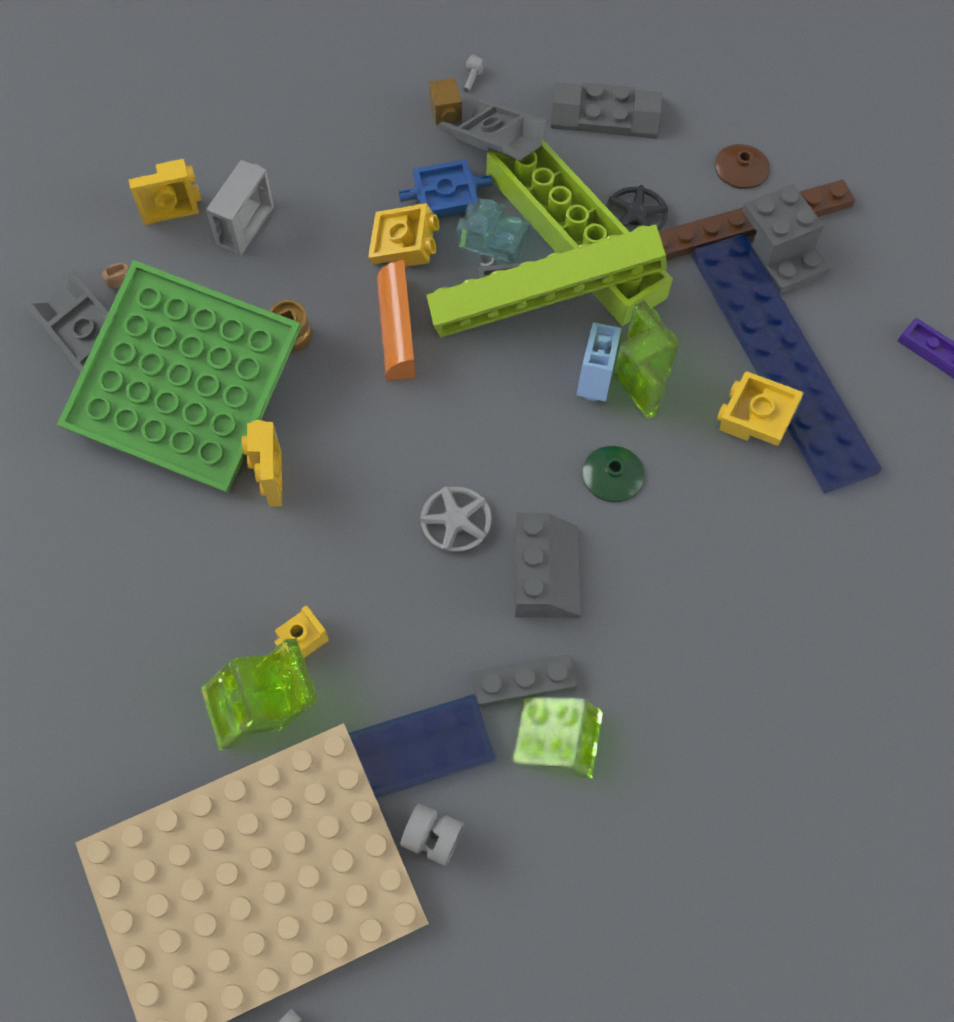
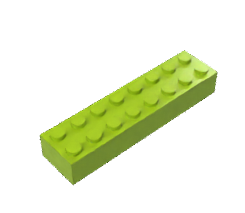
[486,140,673,327]

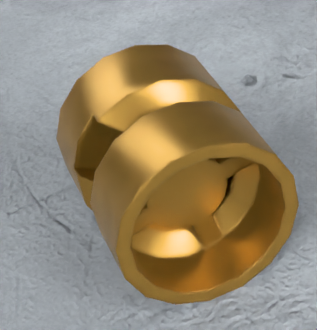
[269,299,313,352]

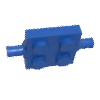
[398,159,493,217]

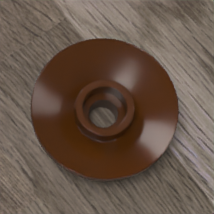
[715,144,770,189]

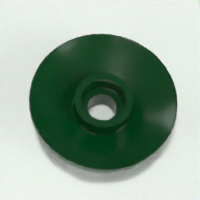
[583,446,644,502]

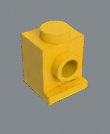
[274,605,329,664]

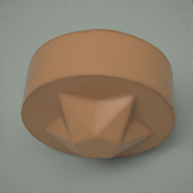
[102,263,130,288]

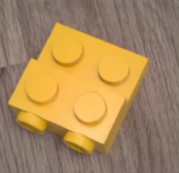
[128,159,202,225]
[368,203,439,267]
[717,371,803,446]
[242,420,282,507]

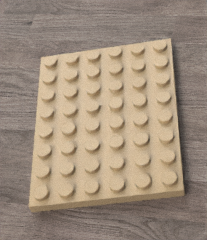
[75,723,429,1022]

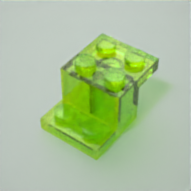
[614,300,679,419]
[201,638,318,750]

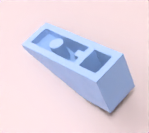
[576,322,621,402]

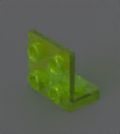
[513,697,603,778]

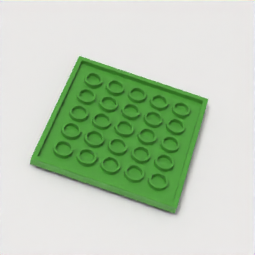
[57,260,302,494]

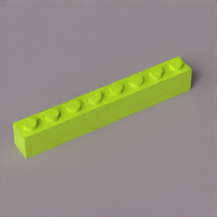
[426,224,667,338]

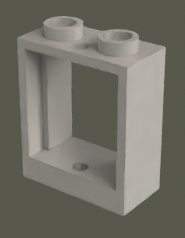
[206,160,274,255]

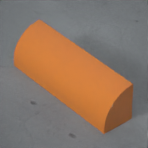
[377,260,415,381]

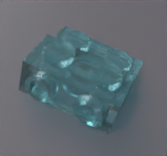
[456,198,530,263]

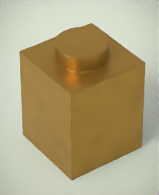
[429,77,462,125]

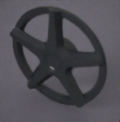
[606,185,668,231]

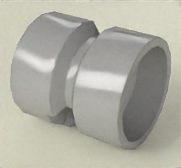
[400,803,464,867]

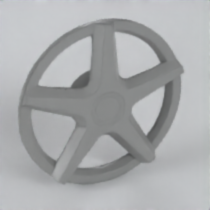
[421,486,491,552]

